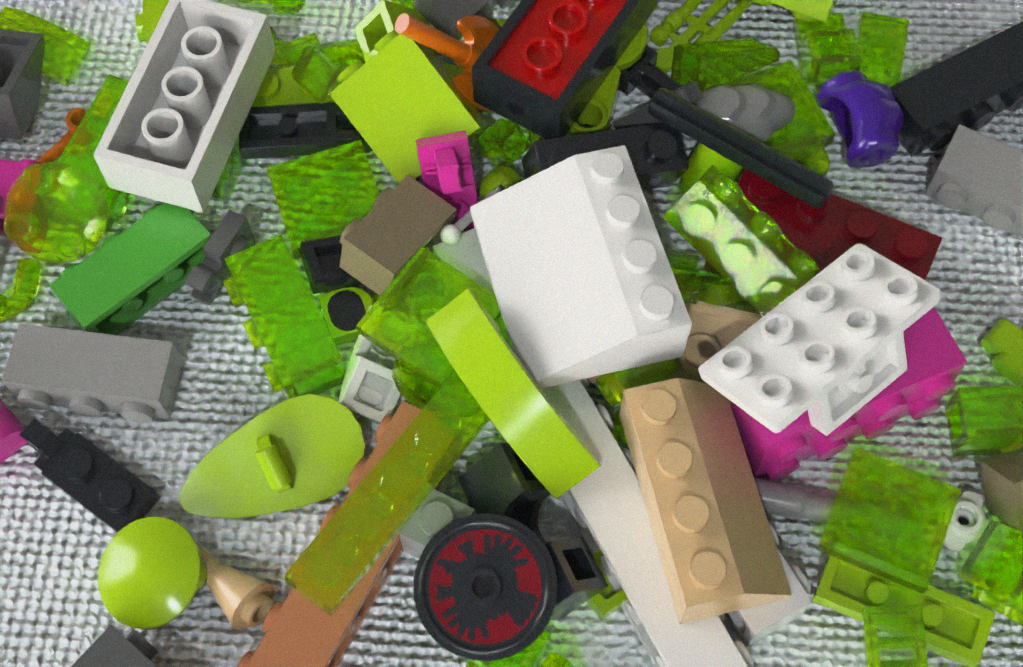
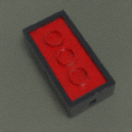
[472,0,658,139]

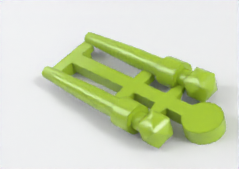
[649,0,753,73]

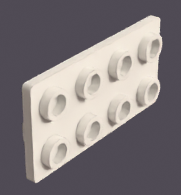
[698,243,941,436]

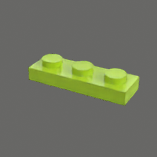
[812,545,996,667]

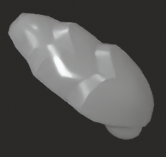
[693,83,795,142]

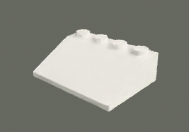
[470,145,692,388]

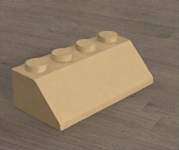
[619,378,792,624]

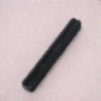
[648,88,834,209]

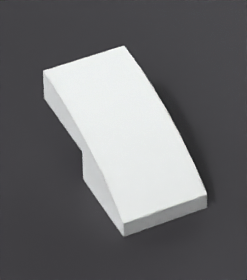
[338,305,422,423]

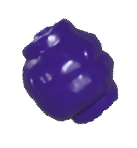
[816,70,904,169]

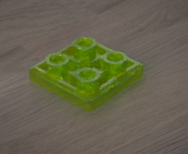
[816,447,961,594]

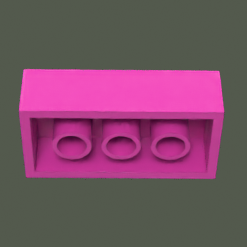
[731,307,967,480]

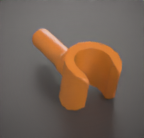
[38,108,98,167]

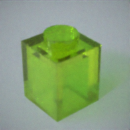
[945,385,1023,456]

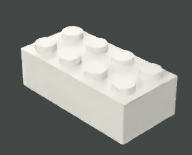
[93,0,276,213]

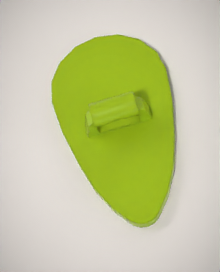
[179,393,365,519]

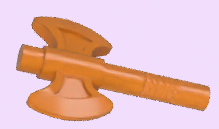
[395,13,500,111]

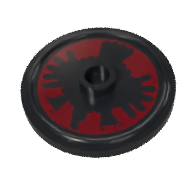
[413,514,558,661]

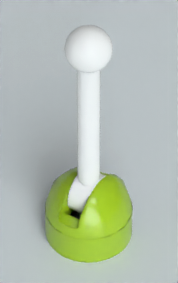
[440,166,522,245]

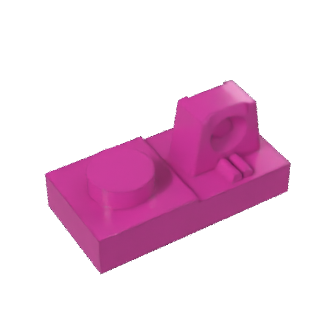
[415,131,478,231]

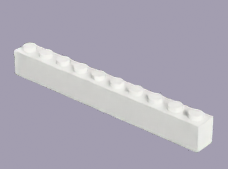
[433,228,754,667]

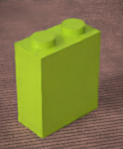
[329,29,489,184]

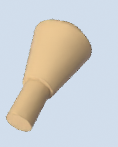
[198,546,274,630]

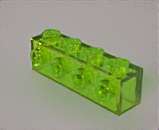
[662,165,820,316]

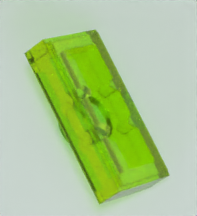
[851,11,909,88]

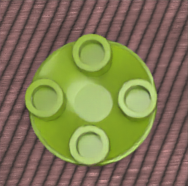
[98,517,207,630]

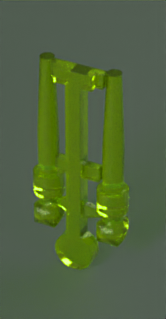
[673,273,771,306]

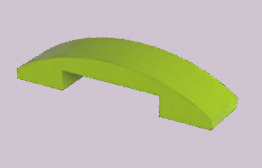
[425,288,602,499]

